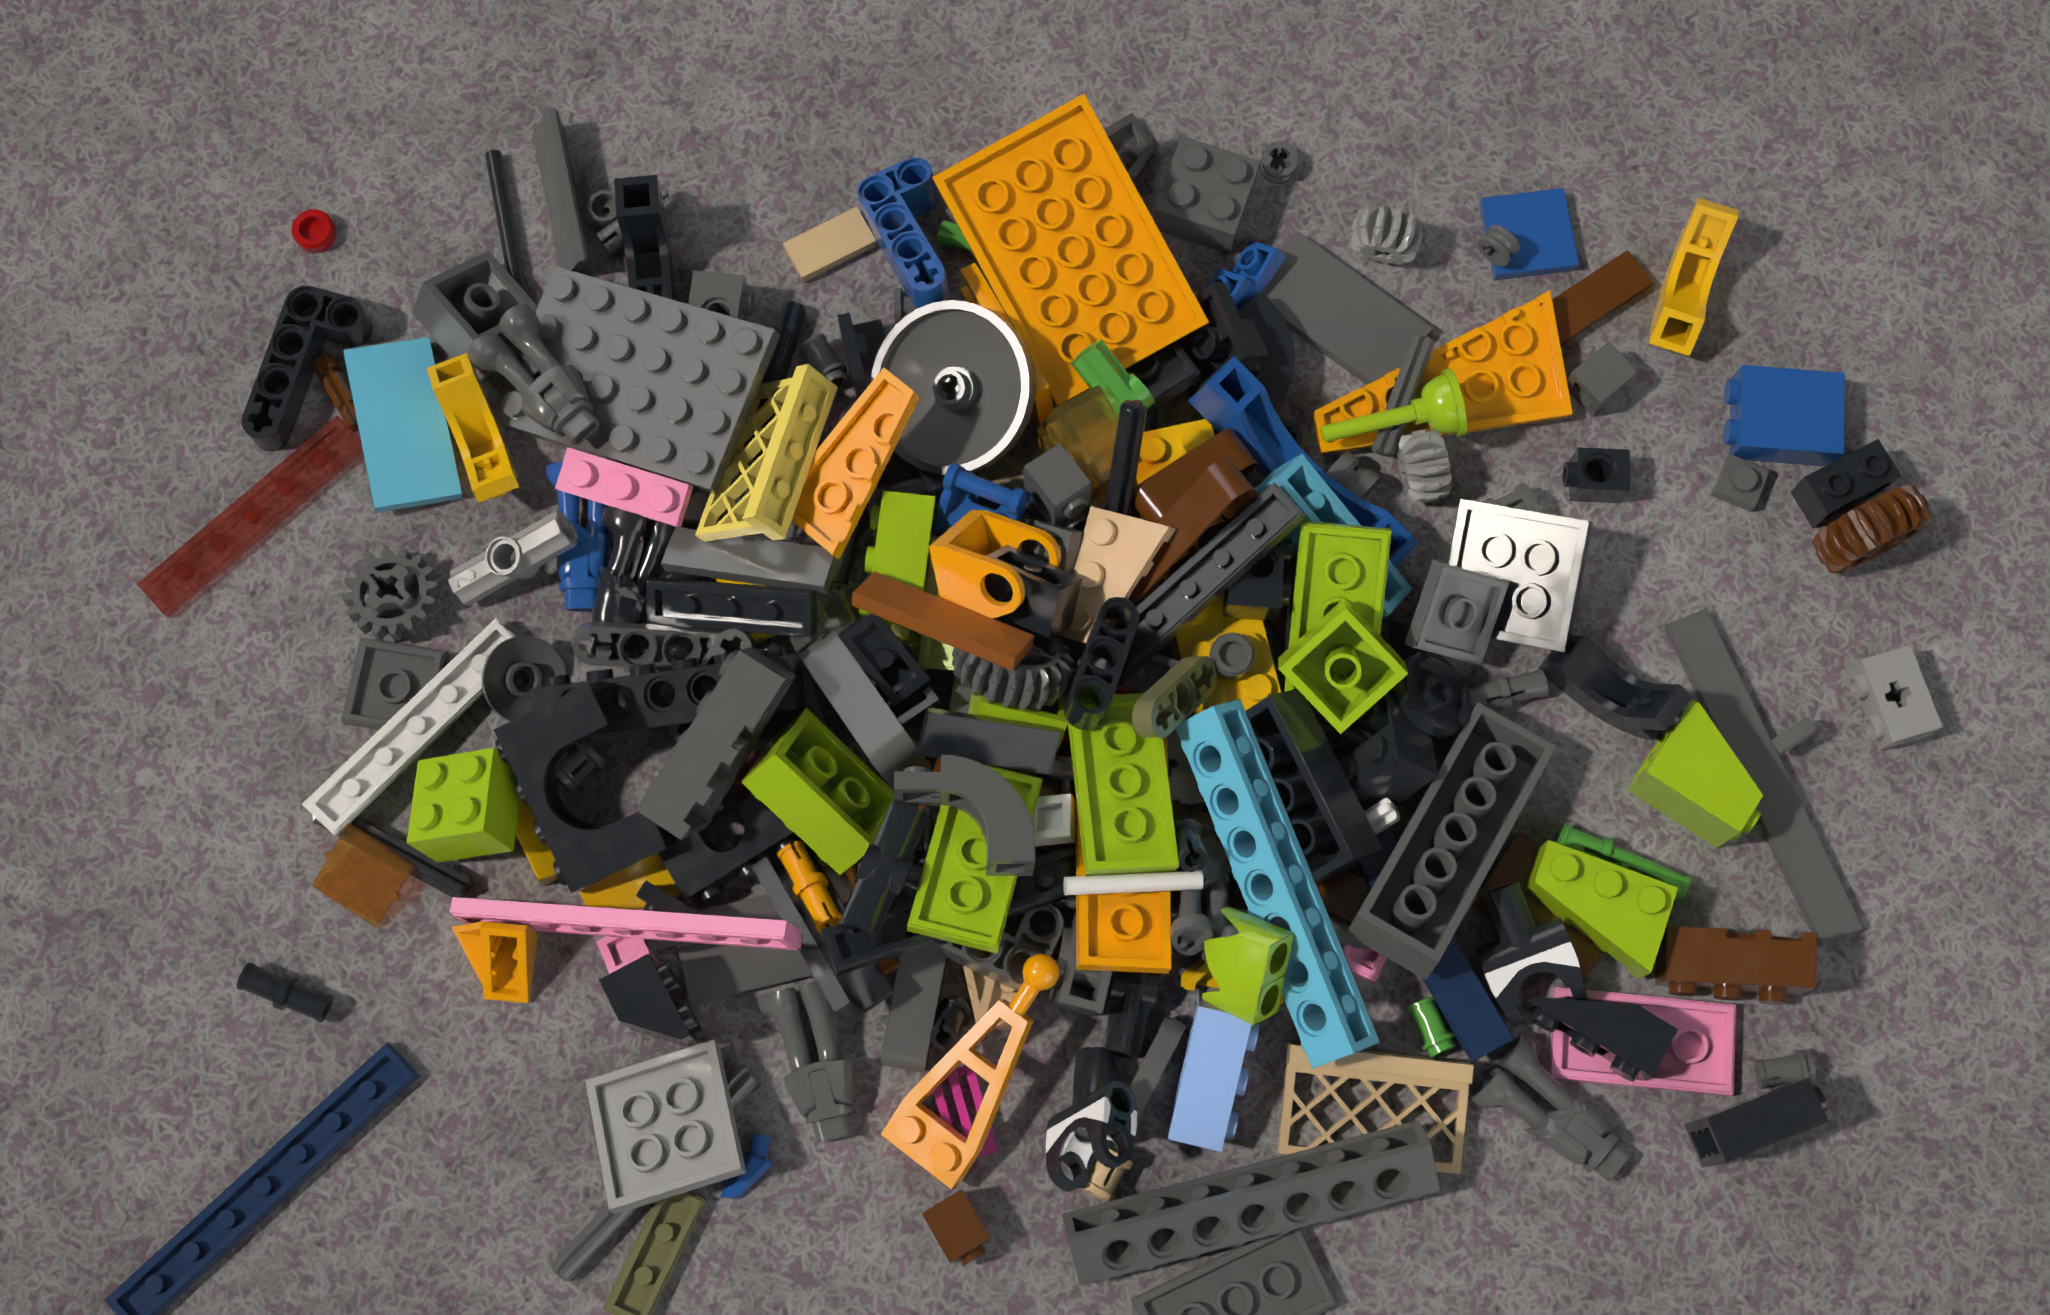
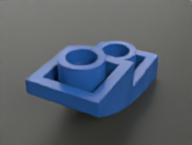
[1207,240,1286,311]

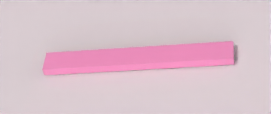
[449,897,803,950]

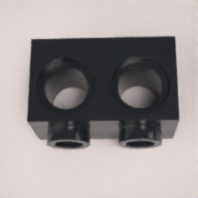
[1790,439,1901,528]

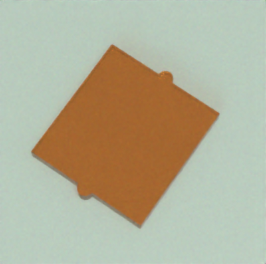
[312,823,414,928]

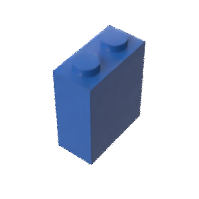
[1723,365,1845,466]

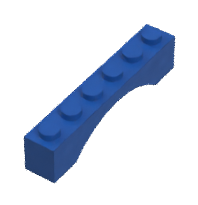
[1188,356,1418,568]

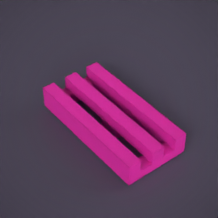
[933,1065,998,1158]

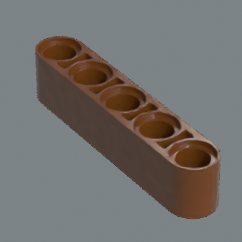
[1114,458,1258,627]

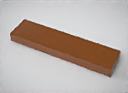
[851,571,1034,671]

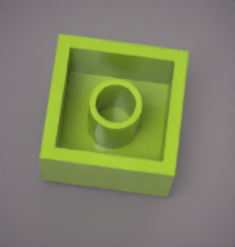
[1278,598,1408,734]
[406,748,520,863]

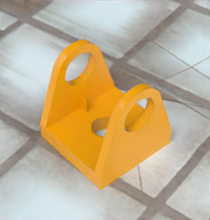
[929,510,1061,619]

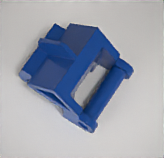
[934,462,1030,535]

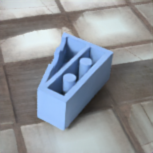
[1168,989,1260,1152]

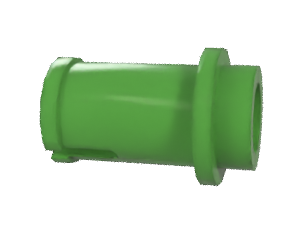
[1407,997,1456,1058]

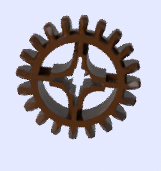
[1812,485,1933,574]

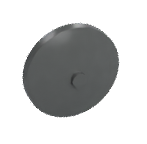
[870,300,1036,474]

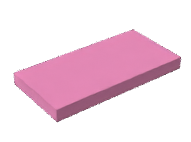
[1549,987,1736,1097]

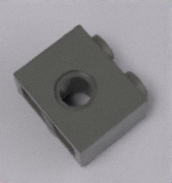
[1047,914,1112,1016]

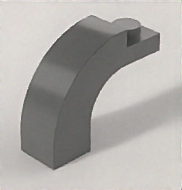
[894,754,1035,876]

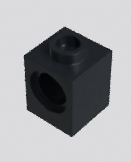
[1562,447,1630,503]

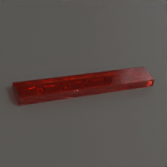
[137,415,363,618]

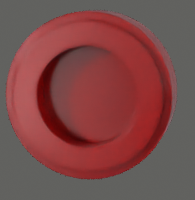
[291,209,337,253]

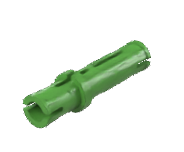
[1556,824,1691,903]

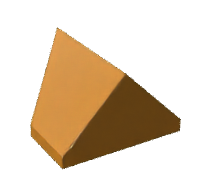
[452,921,538,1003]

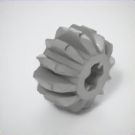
[1350,205,1423,265]
[1396,429,1452,504]

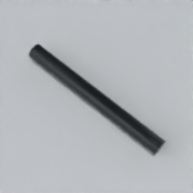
[485,150,528,295]

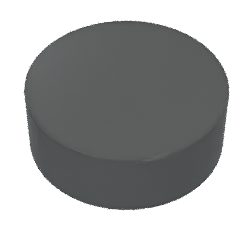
[1209,633,1255,680]

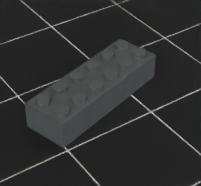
[1346,702,1557,980]

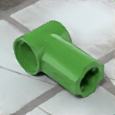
[1070,339,1155,428]

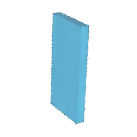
[343,337,462,513]

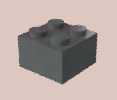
[1153,136,1261,255]

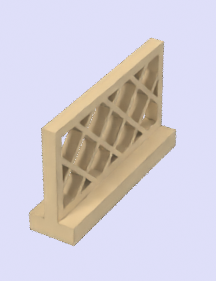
[1277,1042,1474,1174]

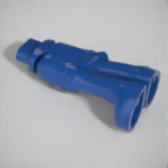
[546,461,613,612]

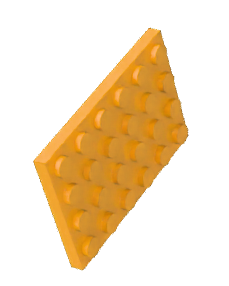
[932,94,1209,407]

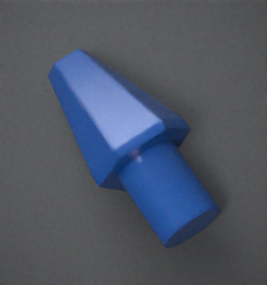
[720,1133,773,1199]

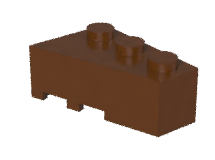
[1655,926,1817,1005]

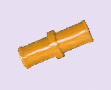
[777,841,842,932]

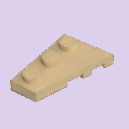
[1057,506,1176,643]

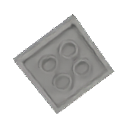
[585,1039,746,1214]

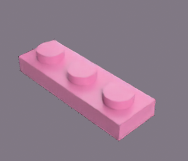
[555,447,693,528]

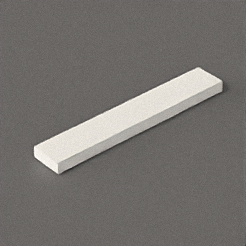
[302,618,515,837]

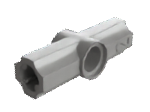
[448,511,578,606]

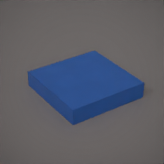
[1479,188,1579,281]

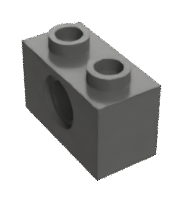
[1024,443,1091,531]

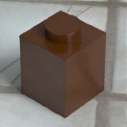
[922,1189,990,1266]

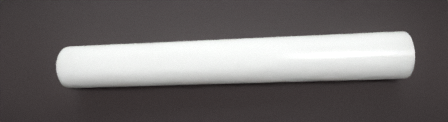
[1063,871,1203,895]

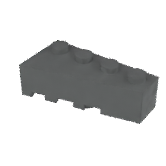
[635,647,796,840]

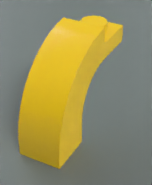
[1649,197,1739,356]
[427,353,519,503]

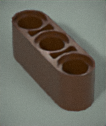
[1132,428,1258,523]

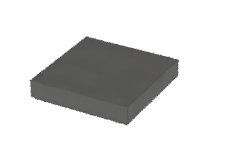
[1405,559,1510,665]
[341,637,449,730]

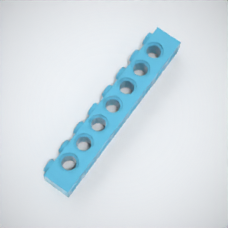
[1176,699,1380,1069]

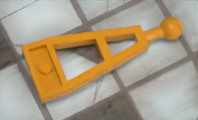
[880,954,1059,1190]

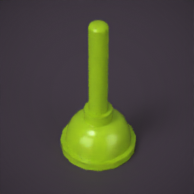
[1321,368,1467,442]

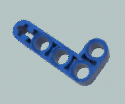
[857,157,952,309]

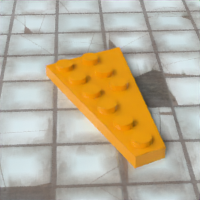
[1312,290,1573,456]

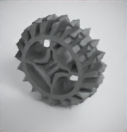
[952,618,1074,711]

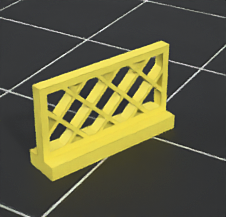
[695,364,838,542]

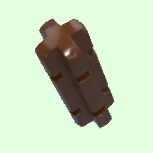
[312,353,358,431]

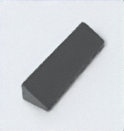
[533,108,593,276]

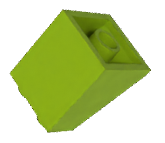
[1626,699,1763,848]

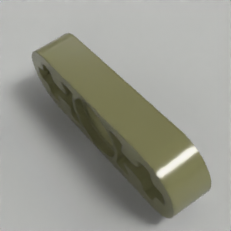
[1132,656,1217,738]

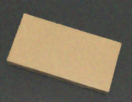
[783,207,877,283]

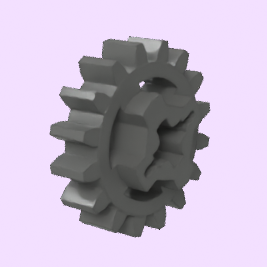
[342,547,441,642]

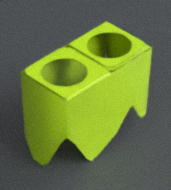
[1202,907,1293,1025]

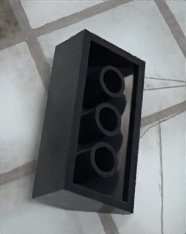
[1245,689,1383,884]

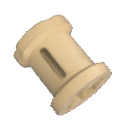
[1080,1149,1133,1202]

